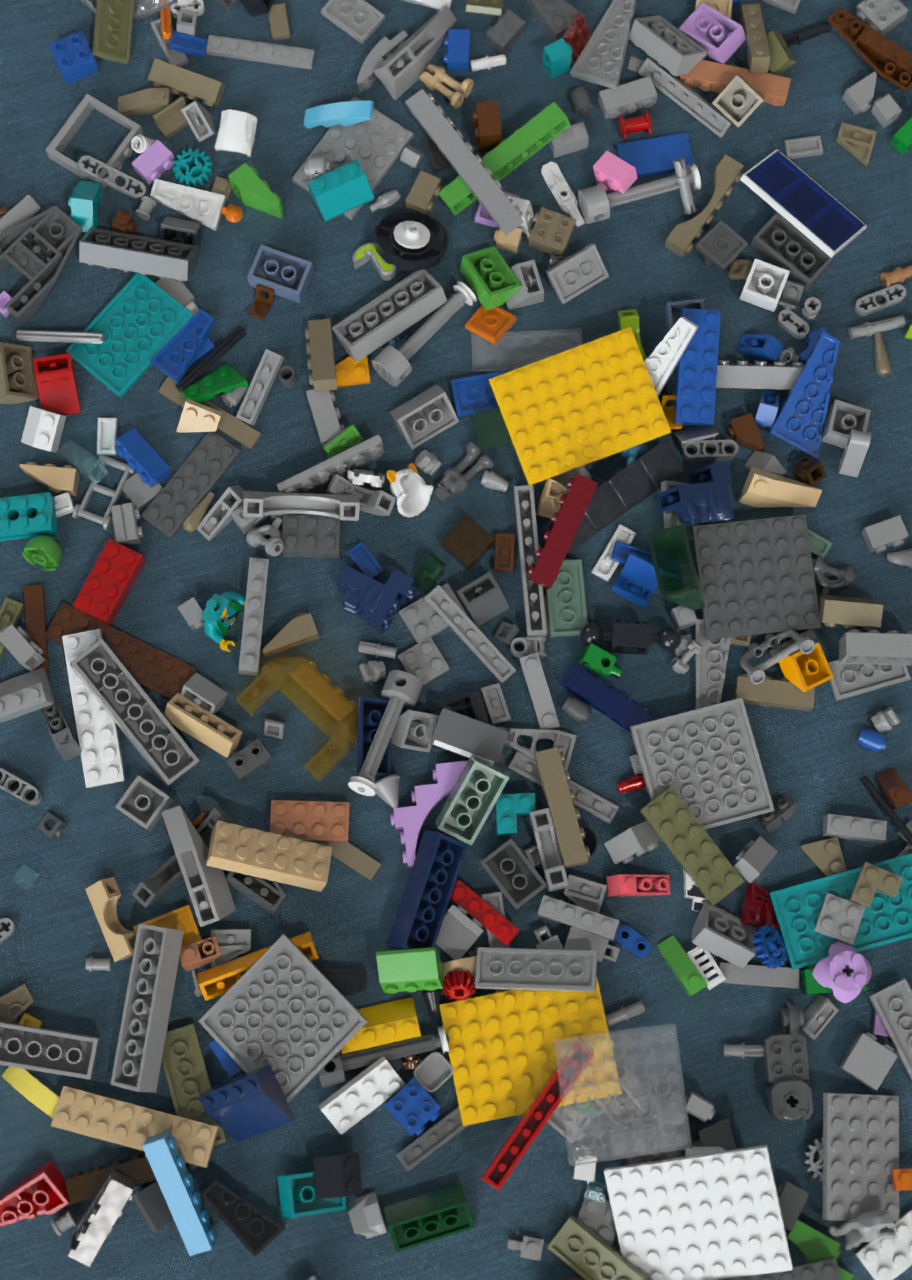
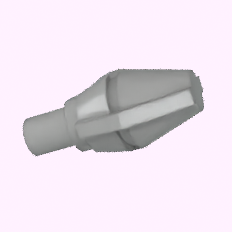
[369,189,401,212]

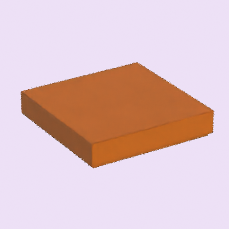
[465,305,517,345]

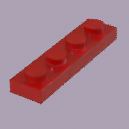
[451,880,520,946]

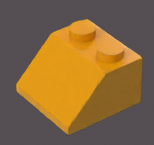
[778,642,834,692]

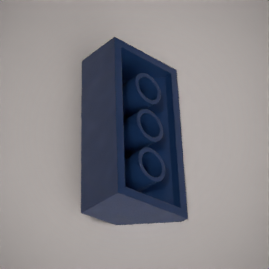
[357,696,391,780]

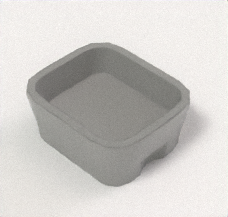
[414,1052,453,1092]

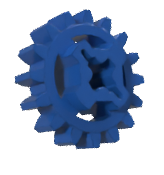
[752,925,788,969]

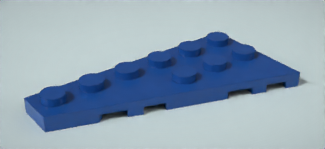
[769,332,840,459]

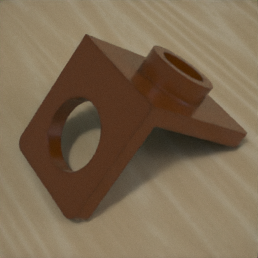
[247,284,274,320]

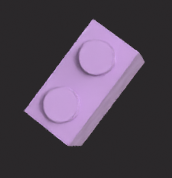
[131,139,175,185]

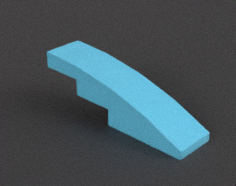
[303,100,374,129]

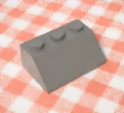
[389,384,459,450]
[0,667,55,723]
[692,901,756,968]

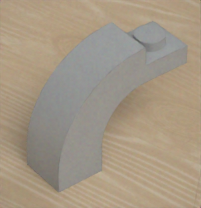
[326,474,396,516]

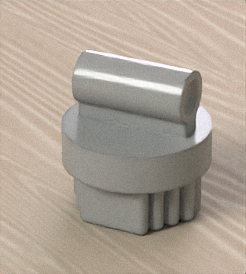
[415,450,442,476]
[359,660,386,683]
[871,707,900,733]

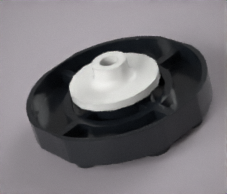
[374,210,448,271]

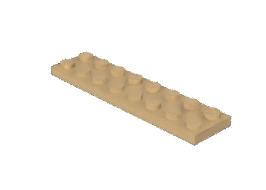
[51,1086,219,1168]

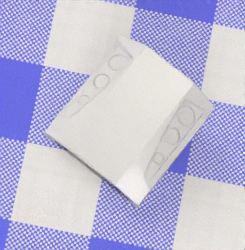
[215,109,258,157]

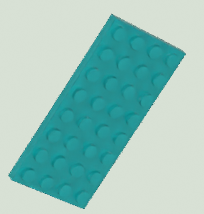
[769,853,912,970]

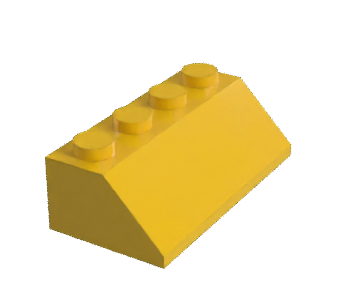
[341,997,421,1054]

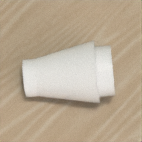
[131,135,156,153]

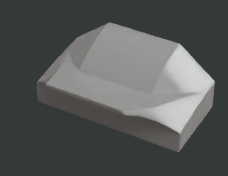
[348,1192,387,1239]

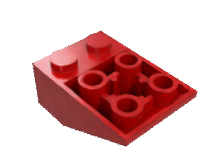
[33,353,81,416]

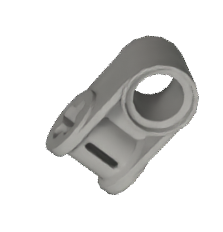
[510,636,547,658]

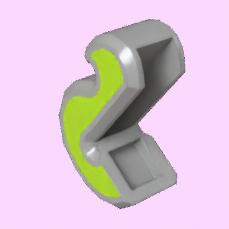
[352,242,396,281]

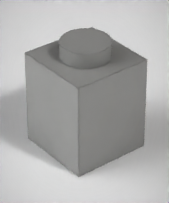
[177,9,198,36]
[871,94,902,128]
[177,597,204,630]
[670,603,697,631]

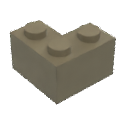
[848,862,903,908]

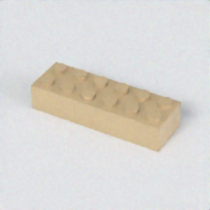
[206,820,332,892]

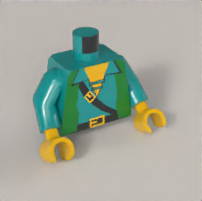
[201,591,246,652]

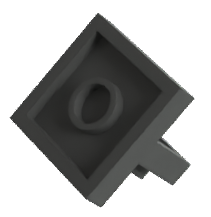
[695,220,748,272]

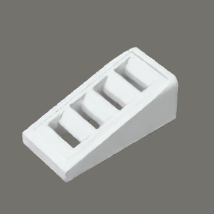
[687,947,726,990]

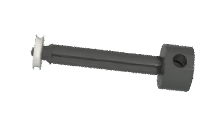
[319,1026,449,1088]

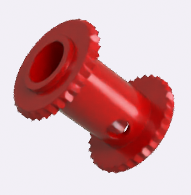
[619,109,652,140]

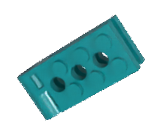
[0,492,58,541]

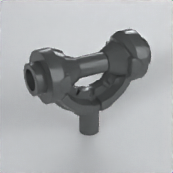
[812,556,856,595]

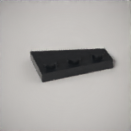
[317,967,367,996]

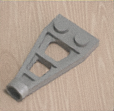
[499,726,577,771]

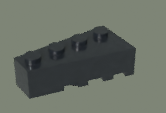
[200,1180,285,1258]

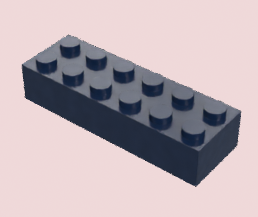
[387,830,468,950]

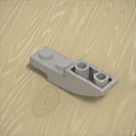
[357,30,408,93]

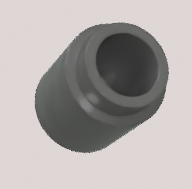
[571,87,593,116]
[562,696,592,723]

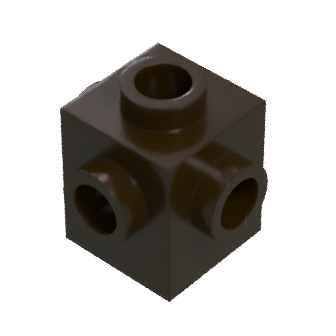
[793,455,827,487]

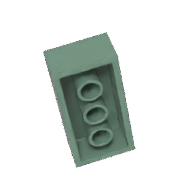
[435,754,510,845]

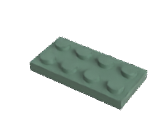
[545,559,588,637]

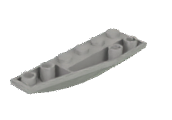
[373,5,457,100]
[161,805,236,927]

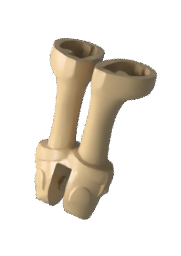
[419,63,474,109]

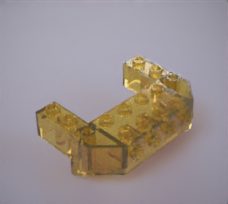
[235,657,358,783]

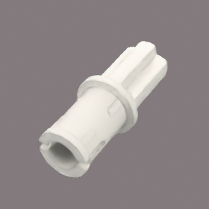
[470,54,507,72]

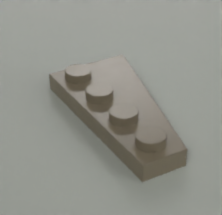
[0,983,35,1023]

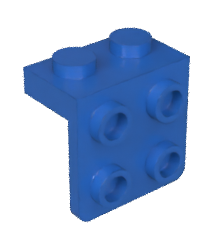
[611,553,664,608]

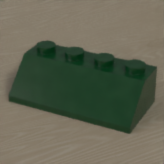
[383,1183,475,1252]

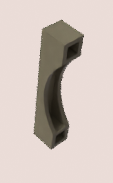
[665,154,744,258]

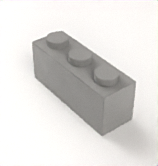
[598,76,657,119]
[306,389,344,446]
[822,814,887,843]

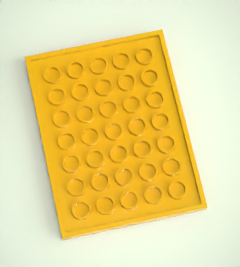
[489,327,671,486]
[439,978,622,1126]

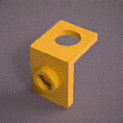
[661,395,682,429]

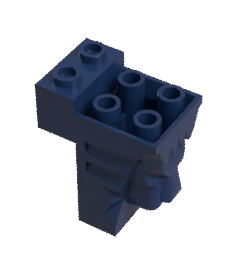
[656,462,734,527]
[335,564,417,633]

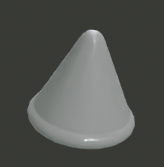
[374,774,400,808]

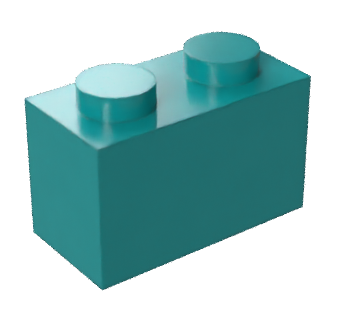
[542,38,572,80]

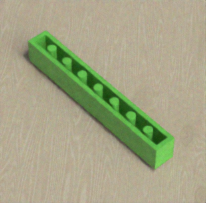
[438,102,570,216]

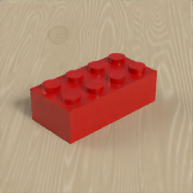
[73,539,146,626]

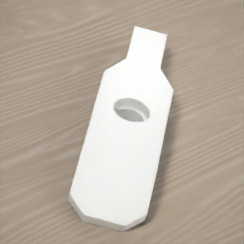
[541,162,585,227]

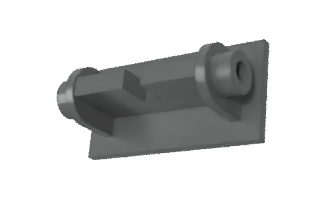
[757,795,798,833]

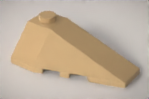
[738,467,822,508]

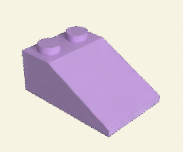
[679,2,746,64]

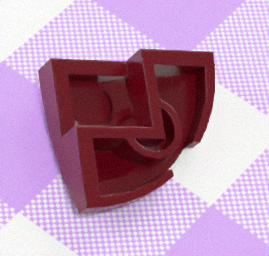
[741,882,780,930]

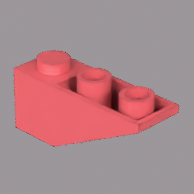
[607,874,670,897]

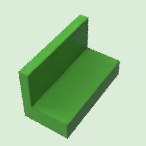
[322,424,364,459]

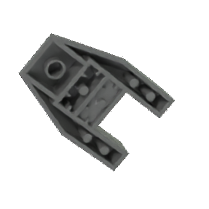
[0,206,83,326]

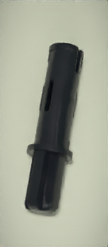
[783,21,832,47]

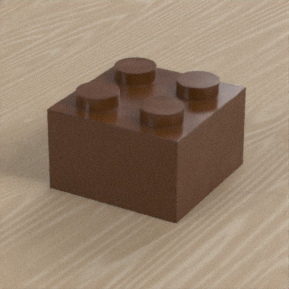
[472,101,502,153]

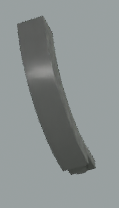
[132,806,232,908]

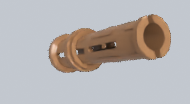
[880,265,912,288]

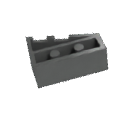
[525,0,586,42]
[226,871,286,916]

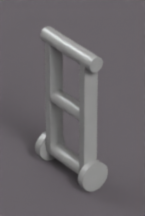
[72,454,135,531]

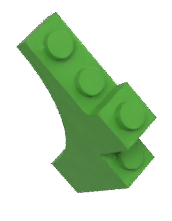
[786,1220,854,1280]

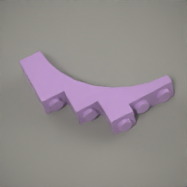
[390,760,468,868]

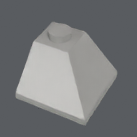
[391,709,440,752]

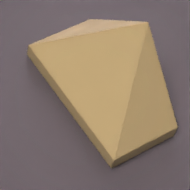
[442,956,477,980]

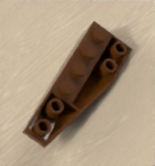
[827,6,912,92]

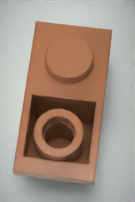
[179,936,221,972]

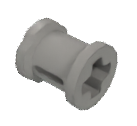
[134,196,157,221]
[802,297,821,320]
[51,1209,78,1236]

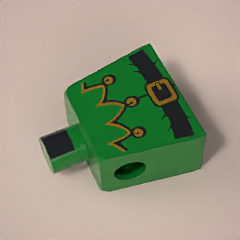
[575,643,623,679]

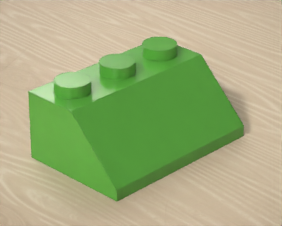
[459,246,522,310]
[376,947,444,994]

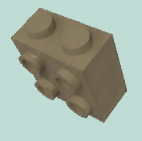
[527,207,576,257]

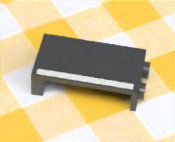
[430,705,512,766]

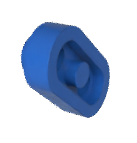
[615,925,651,957]

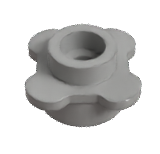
[778,348,799,365]

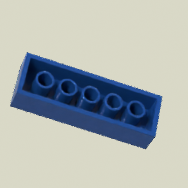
[673,308,721,427]

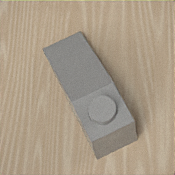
[197,485,244,541]

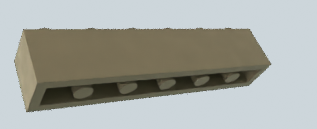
[534,747,590,869]

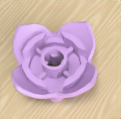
[812,941,872,1003]

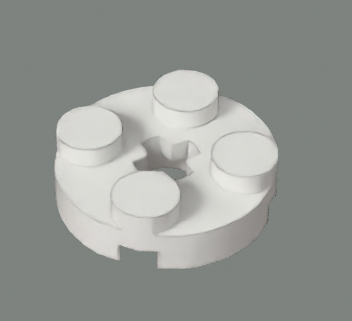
[347,469,385,487]

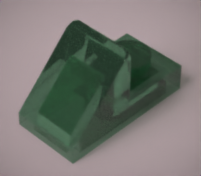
[414,553,446,593]

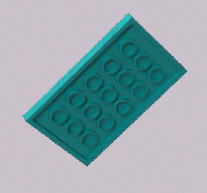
[65,272,194,399]

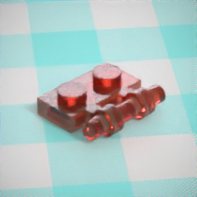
[562,13,591,61]

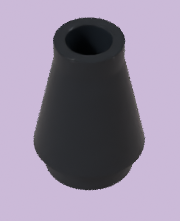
[422,989,441,1015]

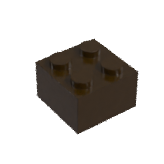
[441,514,495,571]

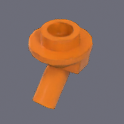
[221,204,243,223]

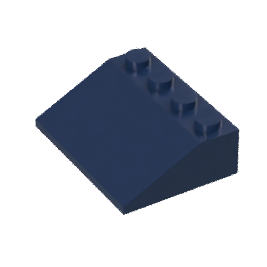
[198,1064,296,1142]

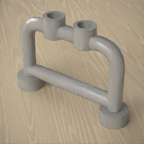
[740,630,815,684]

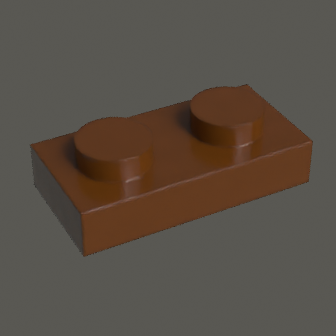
[494,533,515,573]

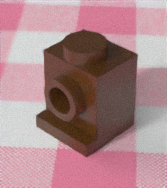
[111,210,139,235]

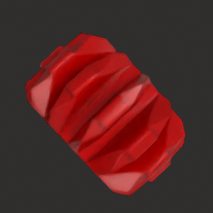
[443,969,476,1001]

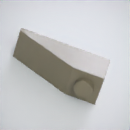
[117,88,172,115]
[262,612,319,657]

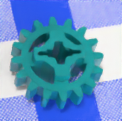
[173,148,213,188]

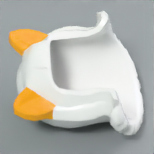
[387,463,434,518]

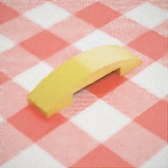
[2,1066,60,1118]

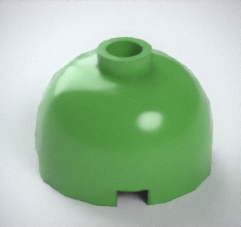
[22,535,62,571]

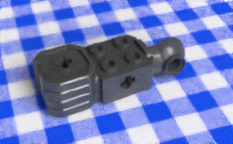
[762,1001,813,1122]

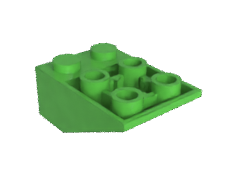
[228,162,283,219]

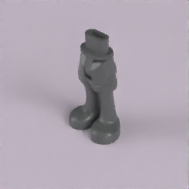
[432,441,494,503]

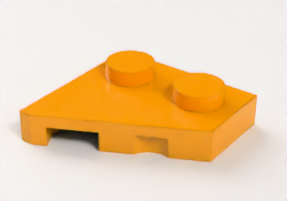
[335,356,371,387]

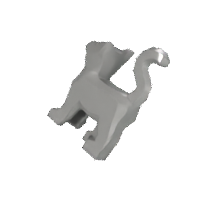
[829,1209,896,1250]

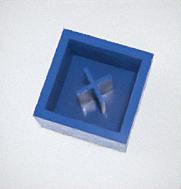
[48,30,99,85]

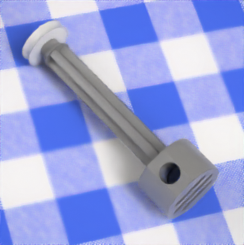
[578,163,701,224]
[371,281,477,387]
[348,670,423,796]

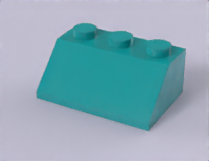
[308,159,374,222]

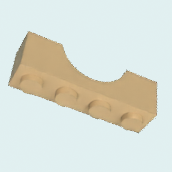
[85,877,137,962]

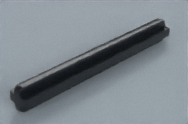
[175,326,246,393]

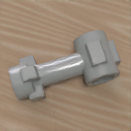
[670,640,702,674]

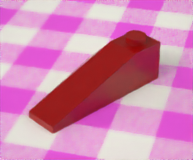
[0,1160,70,1226]

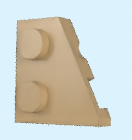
[176,399,222,433]

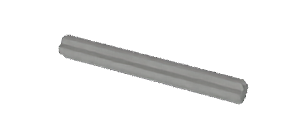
[16,330,104,344]

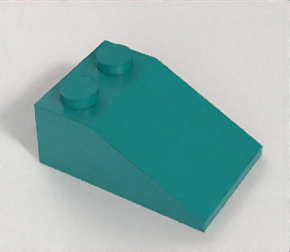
[277,1171,347,1218]

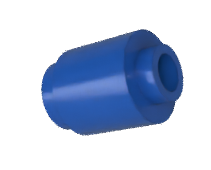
[857,728,888,753]

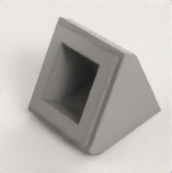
[400,145,425,169]
[264,719,286,739]

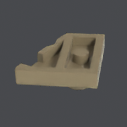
[836,122,877,166]
[800,837,847,877]

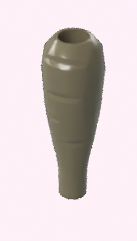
[874,332,891,377]
[182,491,215,532]

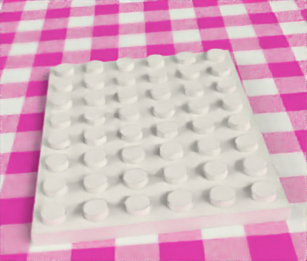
[604,1145,793,1280]

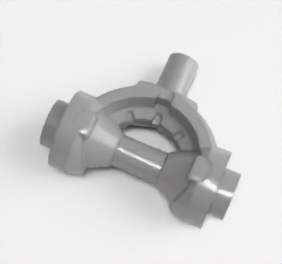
[246,517,284,557]

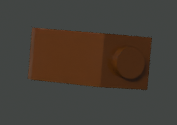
[727,413,765,452]
[875,768,912,810]

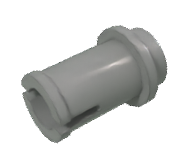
[85,956,111,972]

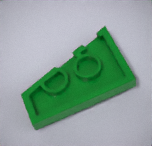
[181,363,249,403]

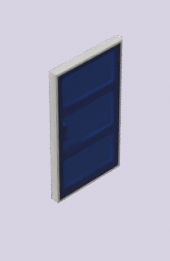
[740,149,867,258]

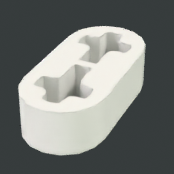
[170,0,205,19]

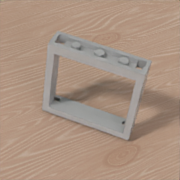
[46,94,143,191]

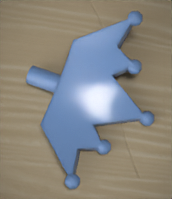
[379,335,407,350]

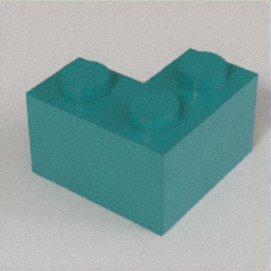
[68,180,102,232]
[495,793,536,836]

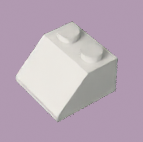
[21,406,66,452]

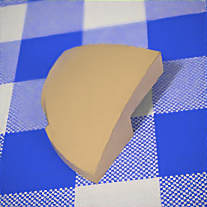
[536,479,568,518]

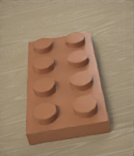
[270,800,350,842]

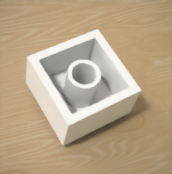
[740,259,790,312]

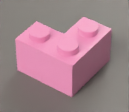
[593,151,637,194]

